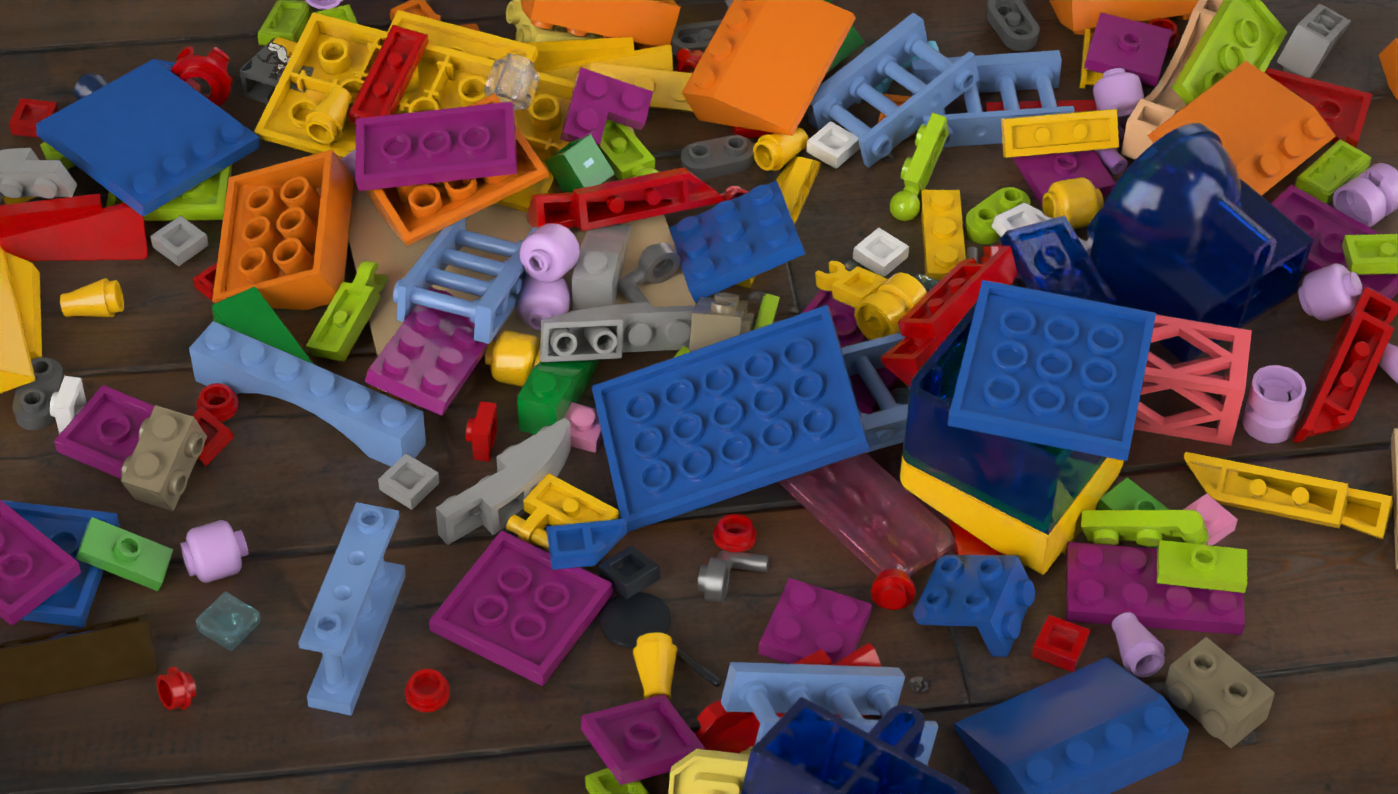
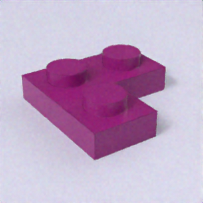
[560,67,653,147]

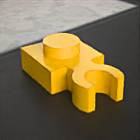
[815,261,888,308]

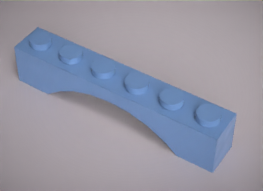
[189,321,426,467]

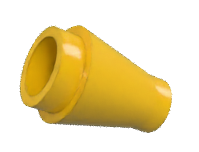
[306,87,352,144]
[753,127,809,171]
[60,278,124,318]
[633,633,677,700]

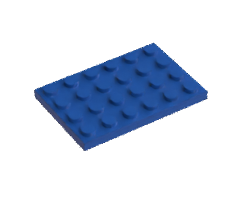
[592,305,871,532]

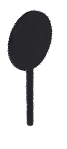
[600,592,722,687]

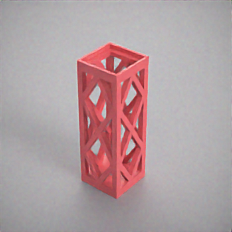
[1134,315,1252,446]

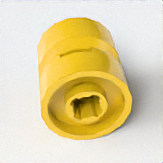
[854,272,927,340]

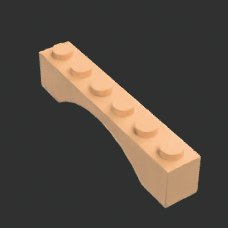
[1121,0,1223,162]

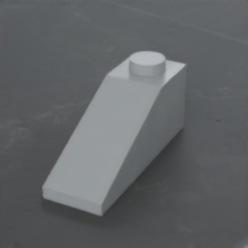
[1277,3,1351,78]
[572,224,631,311]

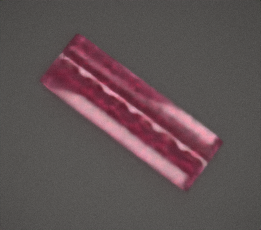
[778,452,956,577]

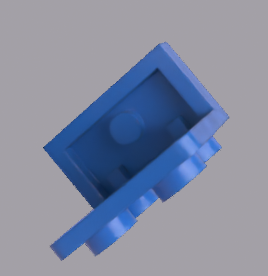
[913,555,1035,657]

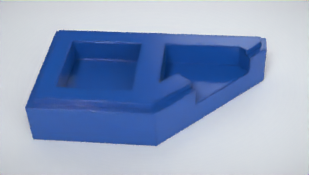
[546,518,627,570]

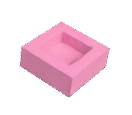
[564,402,603,453]
[1183,494,1238,546]

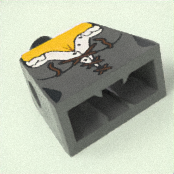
[240,37,314,104]

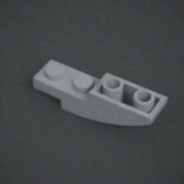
[0,148,77,205]
[540,302,694,362]
[436,418,571,545]

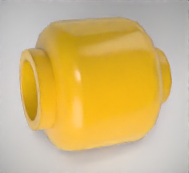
[1042,177,1103,230]
[485,330,541,387]

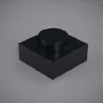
[598,545,660,599]

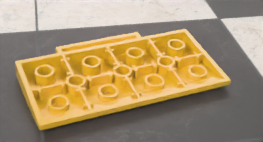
[254,10,575,212]

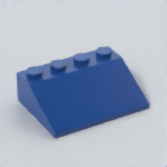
[954,657,1189,794]

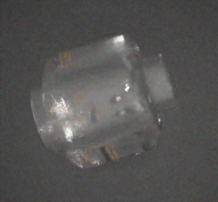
[484,54,540,111]

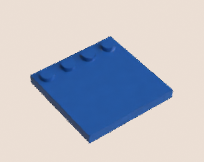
[36,59,259,217]
[948,280,1156,461]

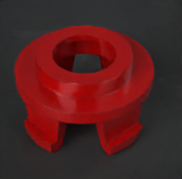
[171,45,233,106]

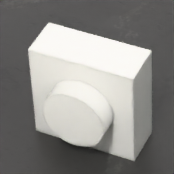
[806,121,860,169]
[853,228,909,277]
[50,376,87,434]

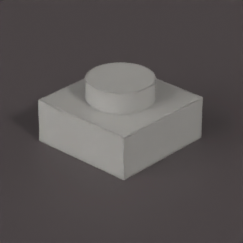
[151,216,209,266]
[378,453,439,510]

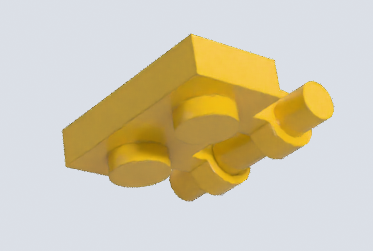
[506,473,618,552]

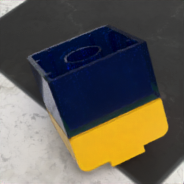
[900,302,1124,575]

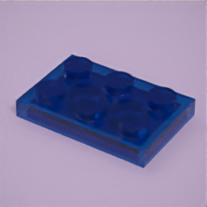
[999,215,1119,306]

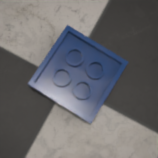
[669,180,806,302]
[0,500,120,627]

